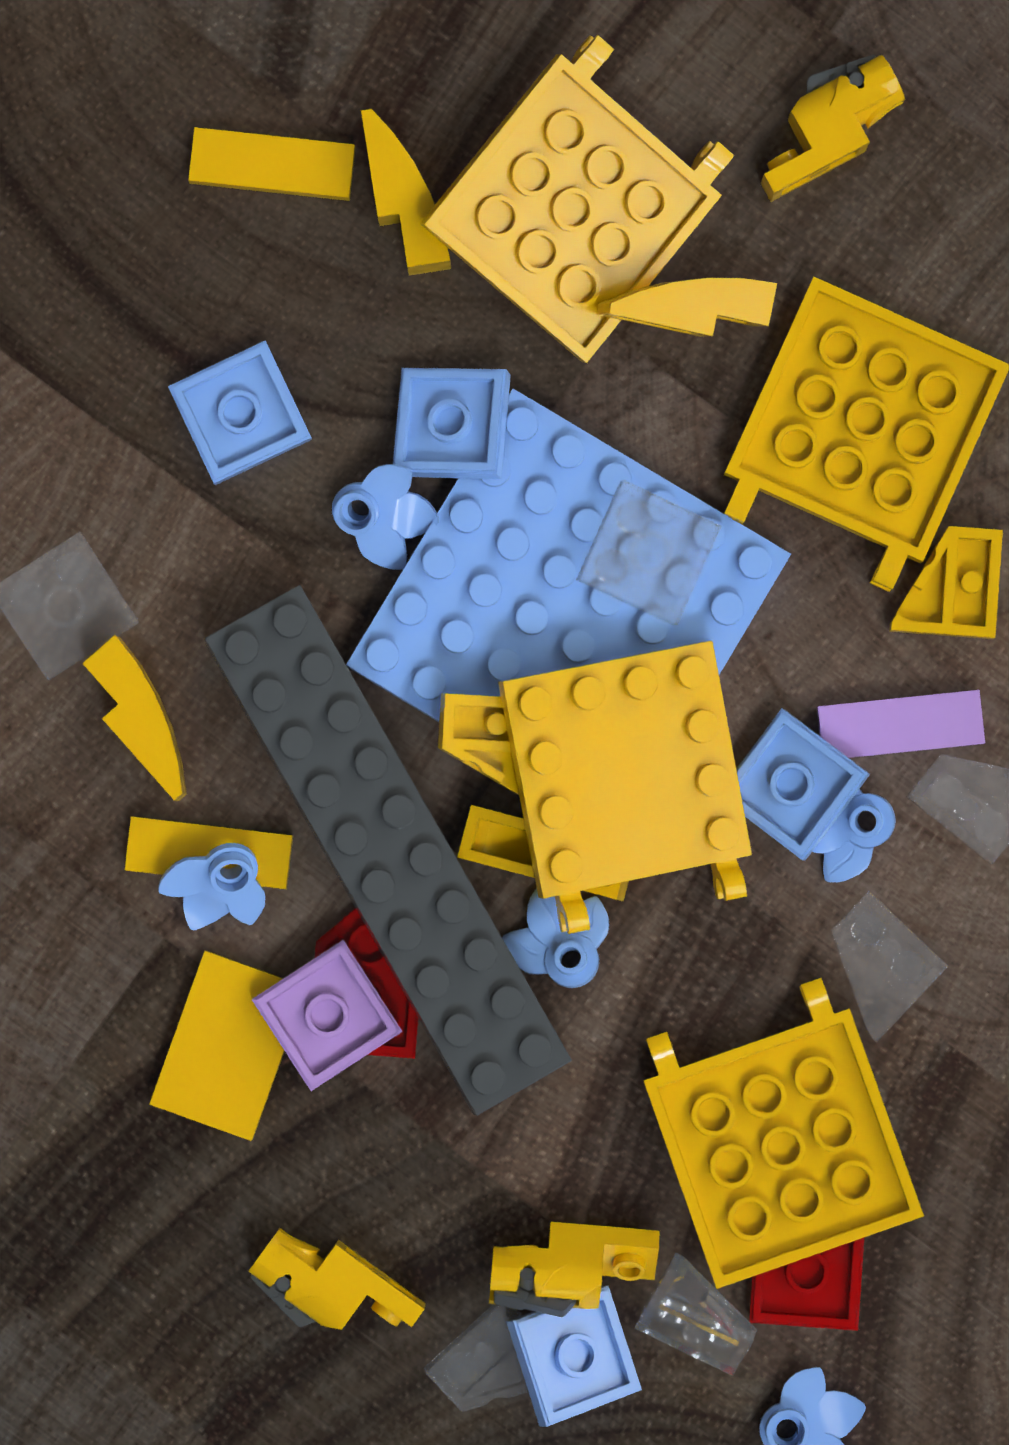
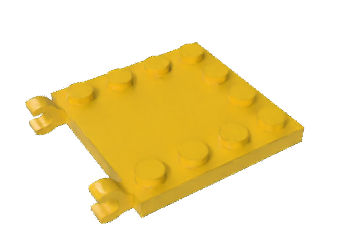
[420,35,734,363]
[724,276,1009,592]
[498,641,752,934]
[644,978,924,1289]

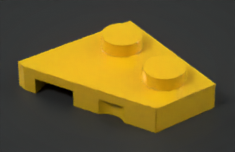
[889,526,1003,639]
[438,693,519,795]

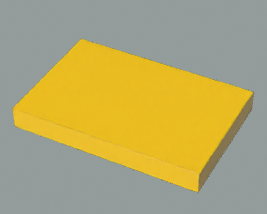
[149,950,284,1141]

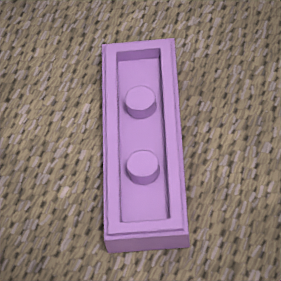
[816,690,985,758]

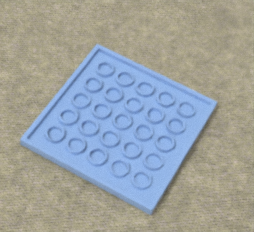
[346,389,791,722]

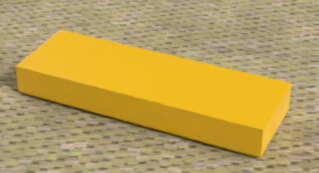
[188,127,356,201]
[125,817,293,889]

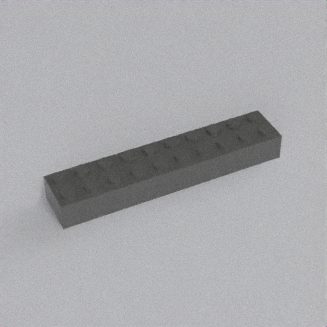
[205,585,572,1116]

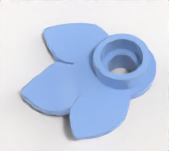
[332,464,439,570]
[812,789,896,883]
[158,843,266,930]
[502,888,609,988]
[759,1367,866,1445]

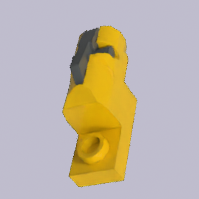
[761,55,905,202]
[489,1222,660,1317]
[248,1228,426,1330]

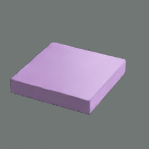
[252,940,403,1091]

